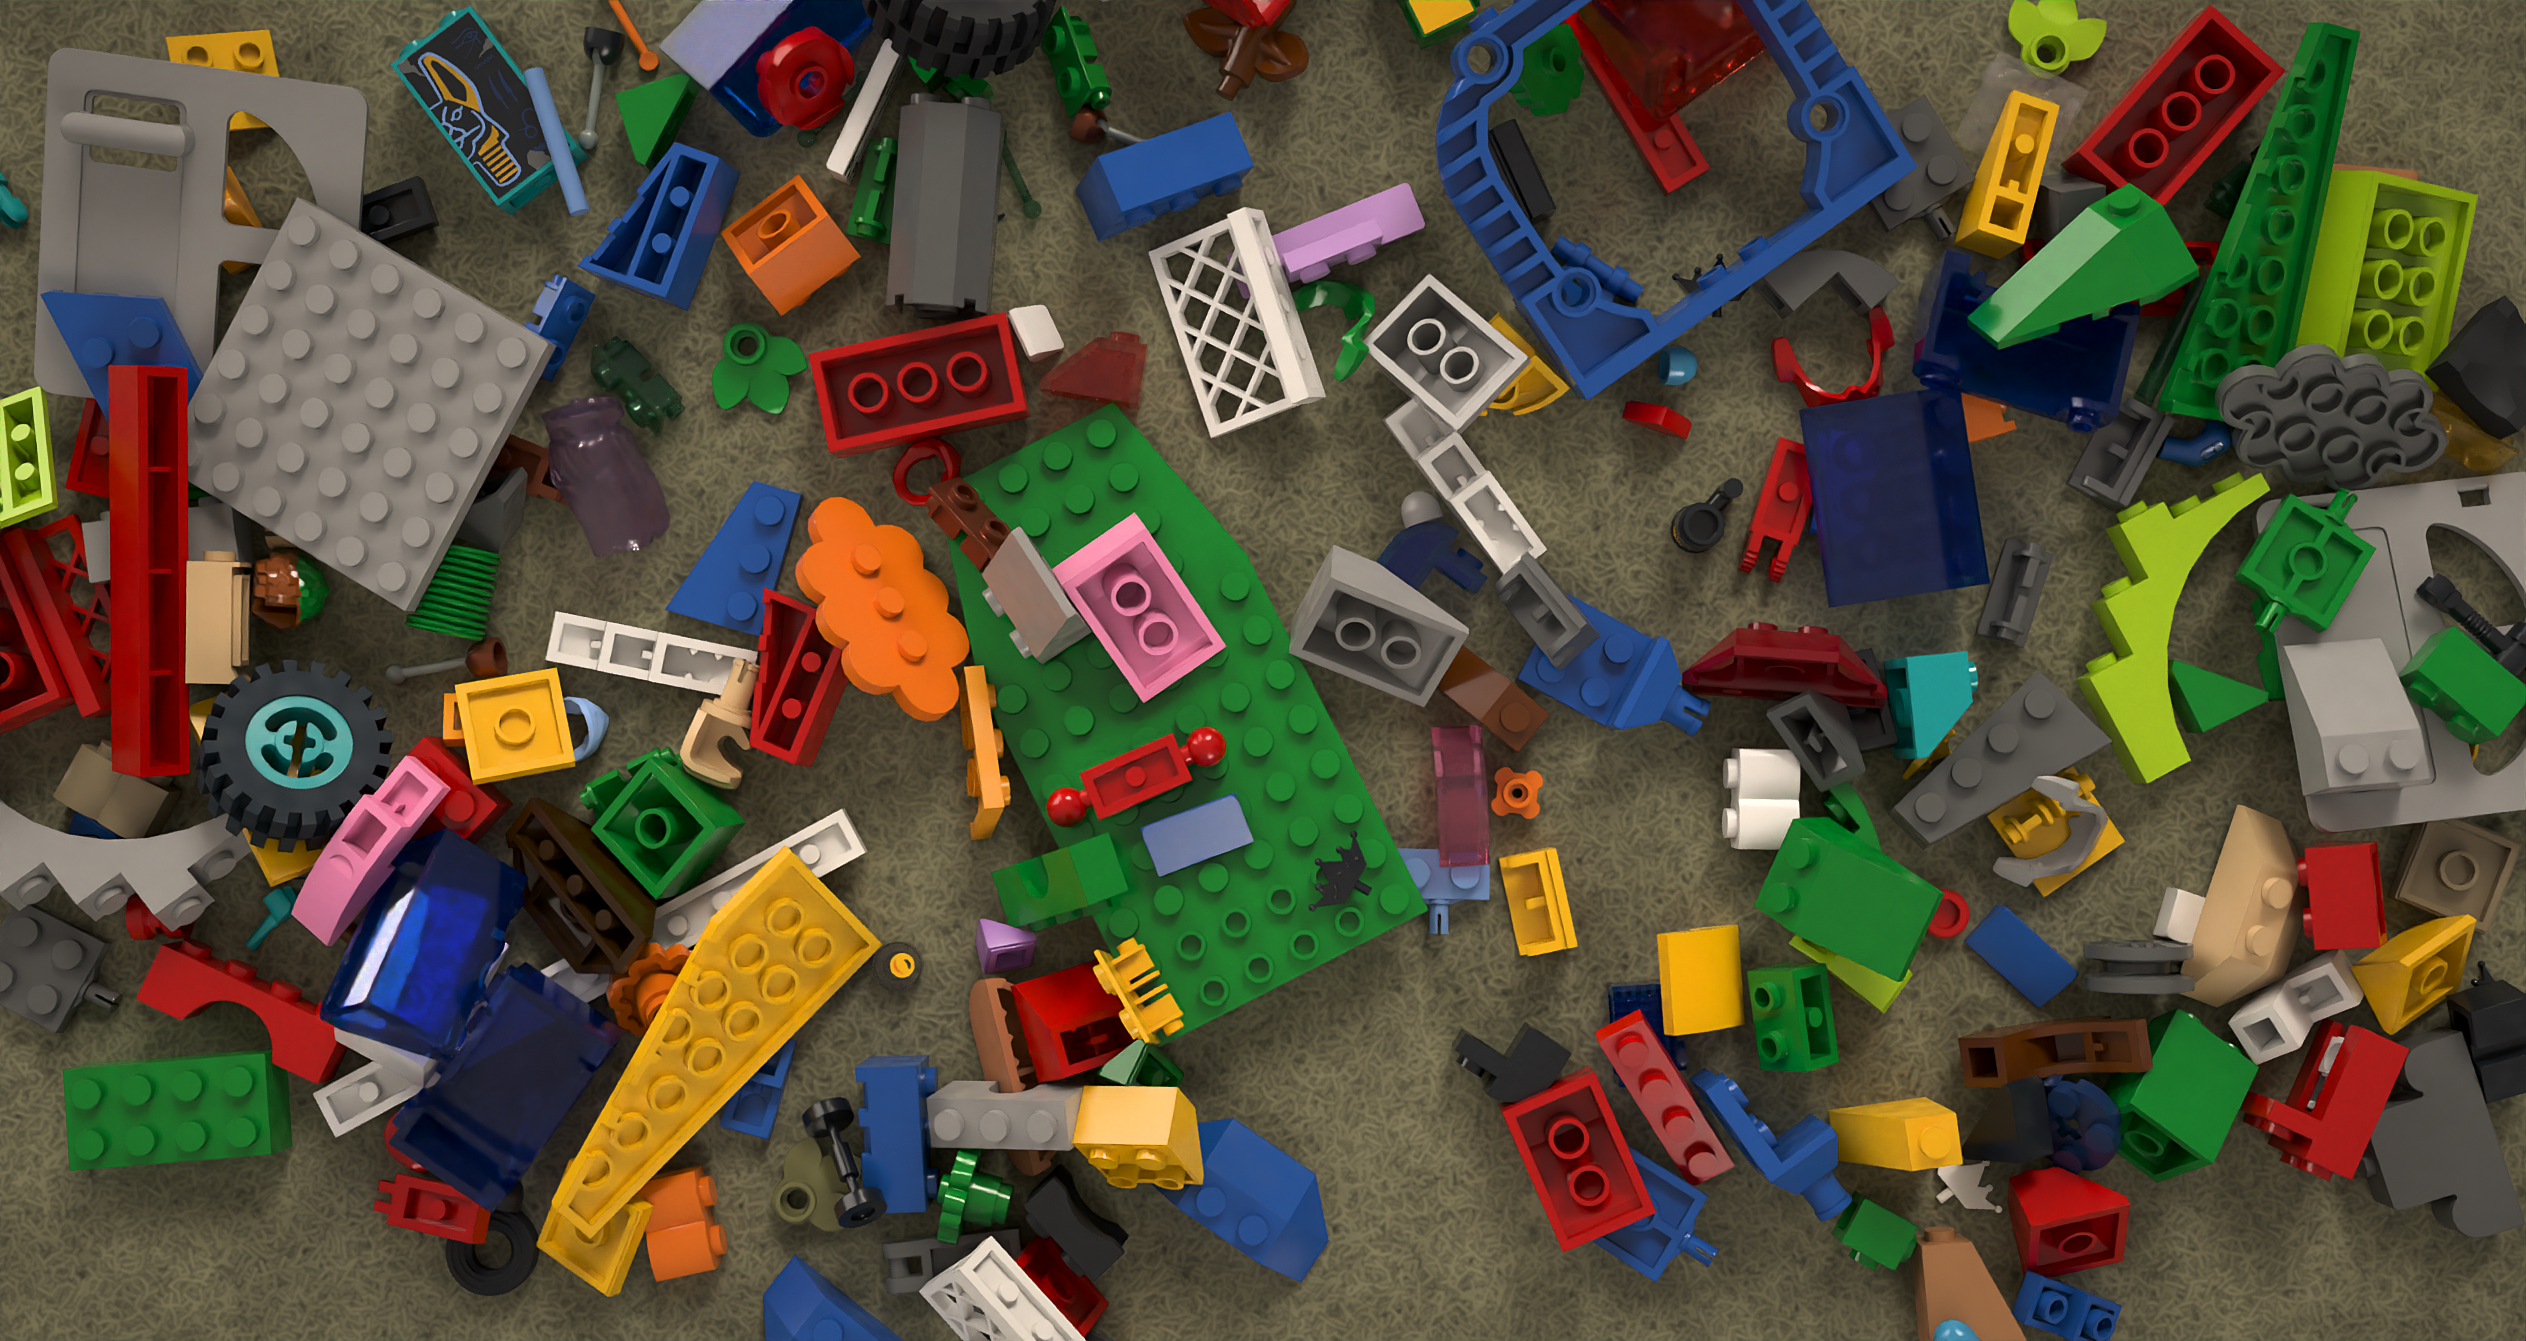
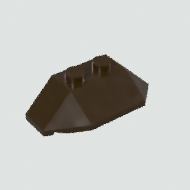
[505,797,657,974]

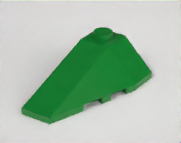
[1967,183,2199,350]

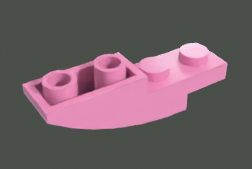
[291,755,451,946]

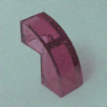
[1431,725,1490,867]

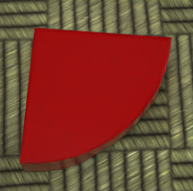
[1622,400,1692,440]

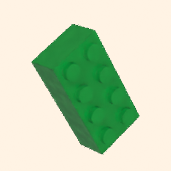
[63,1048,293,1171]

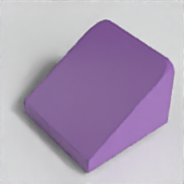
[975,919,1037,974]

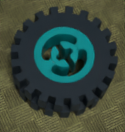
[196,660,393,853]

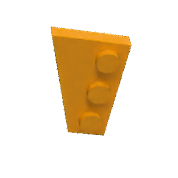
[958,665,1010,840]

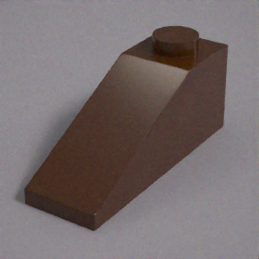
[1436,645,1550,753]

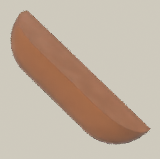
[969,978,1058,1176]

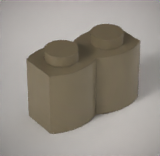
[53,740,183,839]

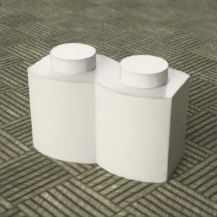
[1722,748,1800,850]

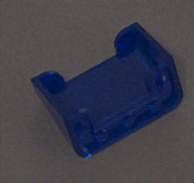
[1912,249,2142,434]

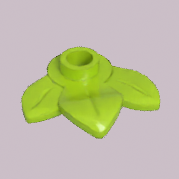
[2007,0,2107,80]

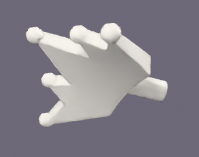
[1936,1157,2002,1213]

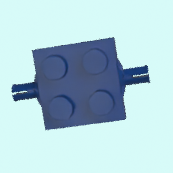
[1592,1144,1719,1283]

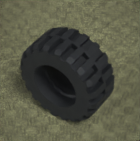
[862,0,1057,79]

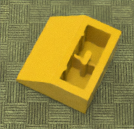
[1072,1086,1204,1190]

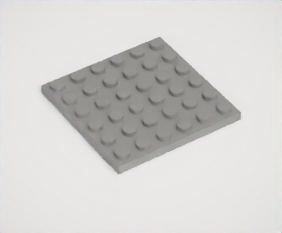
[188,197,557,612]

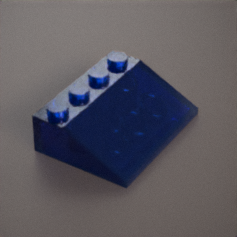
[1799,385,1990,608]

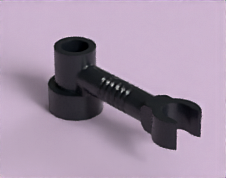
[2416,573,2526,678]

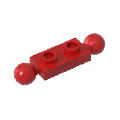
[1046,726,1226,828]

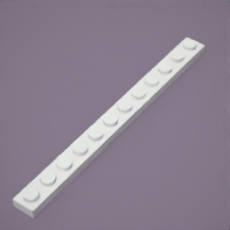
[313,808,868,1137]

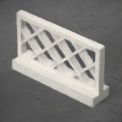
[1148,207,1326,438]
[919,1236,1086,1341]

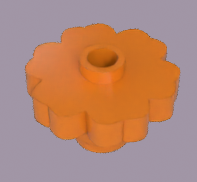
[606,942,692,1037]

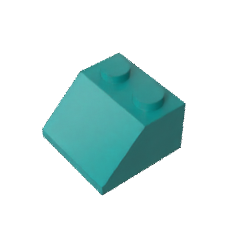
[1883,651,1978,759]

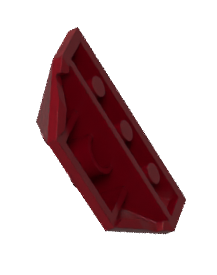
[1682,622,1887,709]

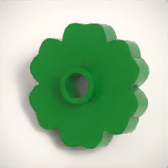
[1508,24,1584,117]
[937,1148,1014,1246]

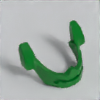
[1259,279,1375,382]

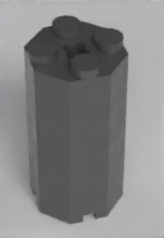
[886,93,1005,321]

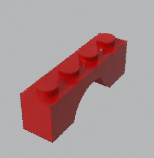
[136,938,348,1084]

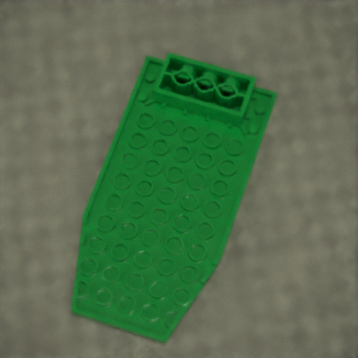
[946,402,1428,1048]

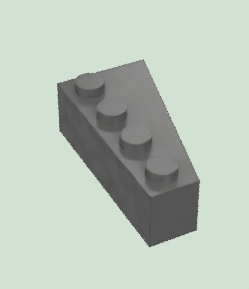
[1888,670,2113,850]

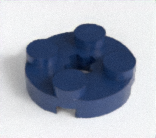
[2042,1075,2124,1175]

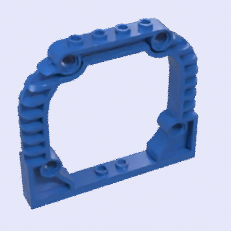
[1435,0,1918,401]

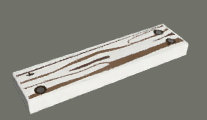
[826,38,909,185]

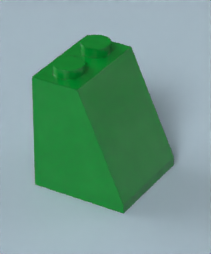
[2077,1008,2259,1183]

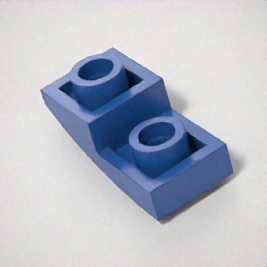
[2011,1270,2122,1341]

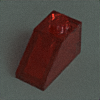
[1039,331,1149,410]

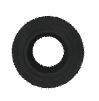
[446,1208,540,1296]

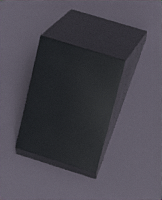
[1961,1075,2054,1163]

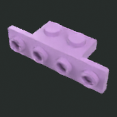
[1227,183,1425,300]

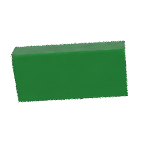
[1097,1039,1184,1088]

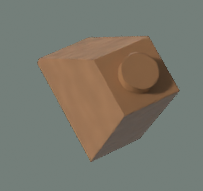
[1911,1226,2027,1341]

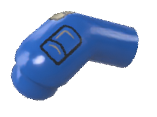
[2156,420,2232,468]

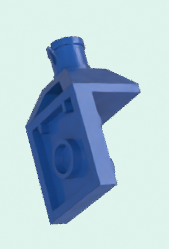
[1516,593,1711,737]
[1689,1068,1852,1221]

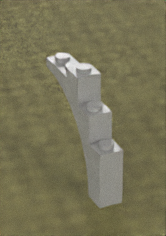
[0,799,252,932]

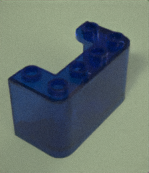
[388,962,627,1213]

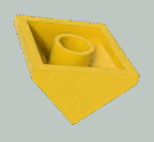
[2350,914,2477,1036]

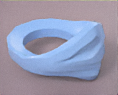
[563,697,609,762]

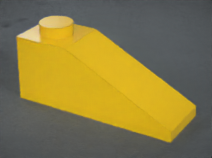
[1954,90,2060,260]

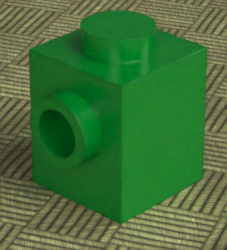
[1831,1190,1918,1272]

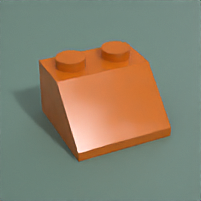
[720,174,861,316]

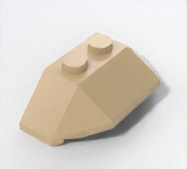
[2178,804,2310,1007]

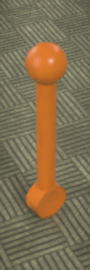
[607,0,660,72]

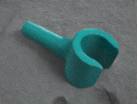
[245,886,297,950]

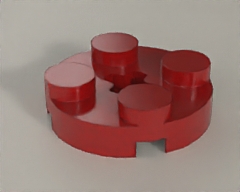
[756,26,855,130]

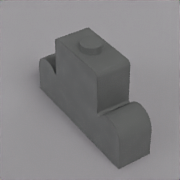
[2357,1027,2526,1238]

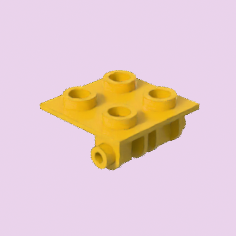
[165,30,279,131]
[1987,767,2125,898]
[1093,937,1184,1045]

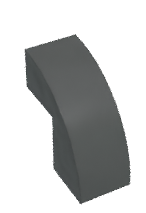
[1752,250,1900,319]

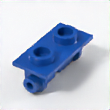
[524,274,596,382]

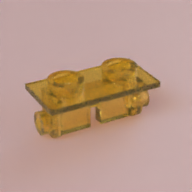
[2429,393,2519,476]

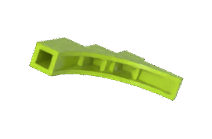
[2075,471,2270,784]

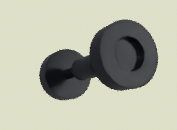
[802,1097,887,1228]

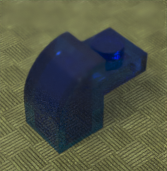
[1376,522,1488,596]

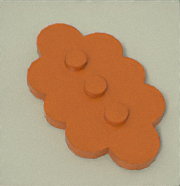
[795,497,969,722]

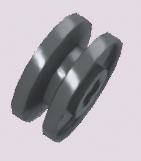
[2083,939,2195,994]

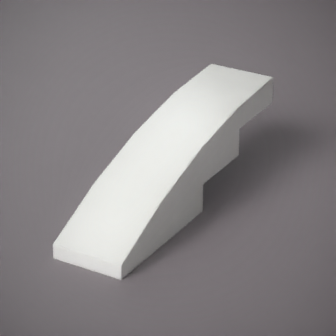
[1382,398,1547,575]
[545,611,758,695]

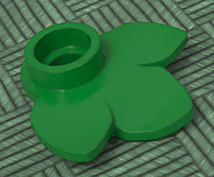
[712,322,808,415]

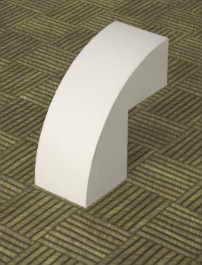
[2228,949,2364,1065]

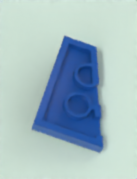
[665,481,804,636]

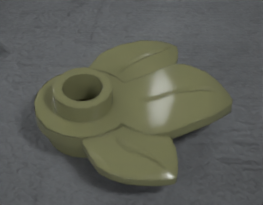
[772,1137,862,1232]

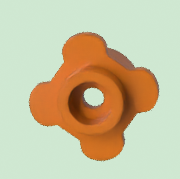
[1491,767,1543,819]

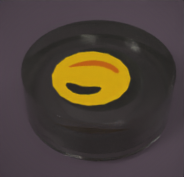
[872,941,924,992]

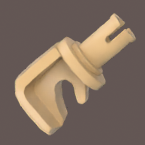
[679,657,760,790]

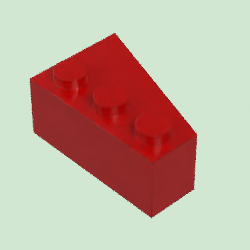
[750,587,849,767]

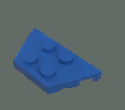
[41,290,203,424]

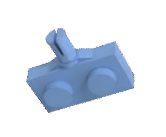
[1397,848,1490,935]

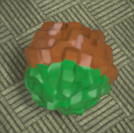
[251,550,330,632]

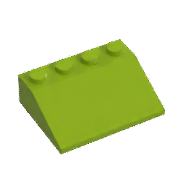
[2295,170,2478,392]

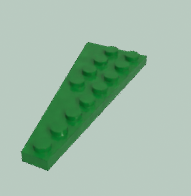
[2157,22,2360,422]

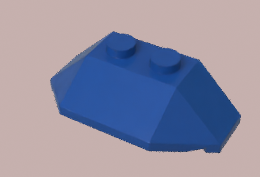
[1151,1117,1329,1282]
[763,1255,904,1341]

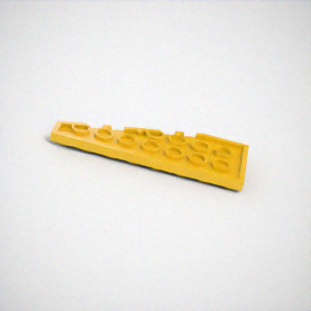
[551,845,883,1239]

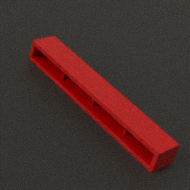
[108,365,190,778]

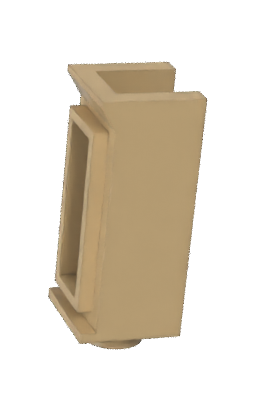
[185,551,252,684]

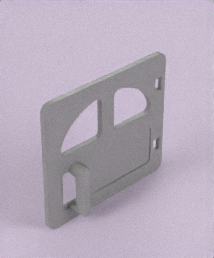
[34,48,370,399]
[2251,472,2526,834]

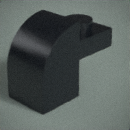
[1452,1022,1572,1102]

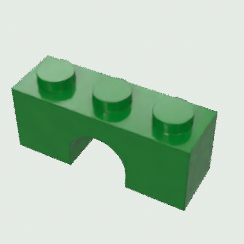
[991,832,1129,932]

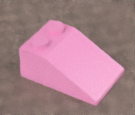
[1052,512,1227,703]

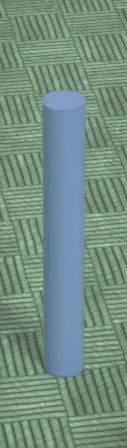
[523,67,590,216]

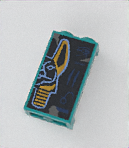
[391,5,589,215]

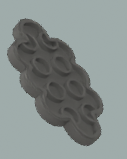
[2214,344,2447,491]

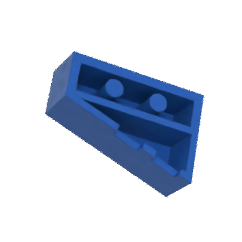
[1076,112,1254,242]
[578,142,740,311]
[855,1055,940,1213]

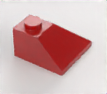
[2007,1166,2130,1278]

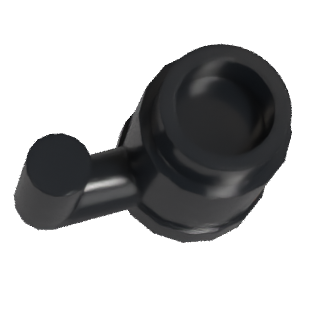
[1670,478,1743,554]

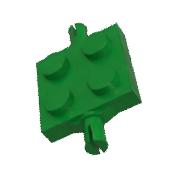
[2233,488,2377,638]

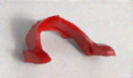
[1771,305,1895,419]

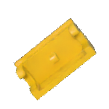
[1498,847,1578,956]

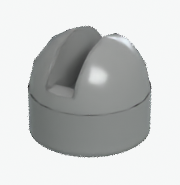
[1401,491,1444,531]

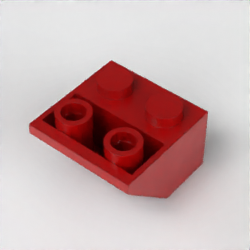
[2298,841,2388,950]
[1010,959,1138,1083]

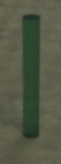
[2133,264,2211,408]

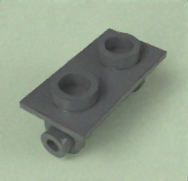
[1976,539,2054,648]

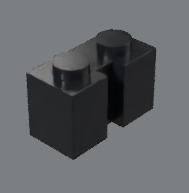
[2446,979,2526,1104]

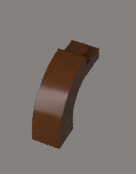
[1958,1015,2153,1088]

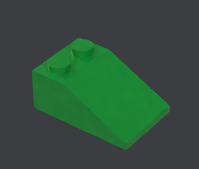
[1754,817,1945,982]

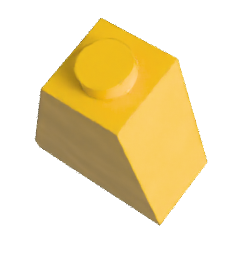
[1828,1097,1963,1171]

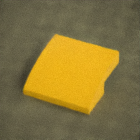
[1657,924,1745,1036]

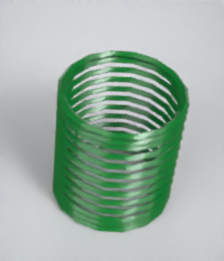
[405,544,503,641]

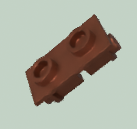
[925,477,1011,573]

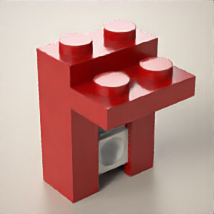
[2239,1018,2410,1181]

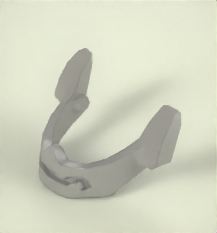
[1993,776,2108,887]

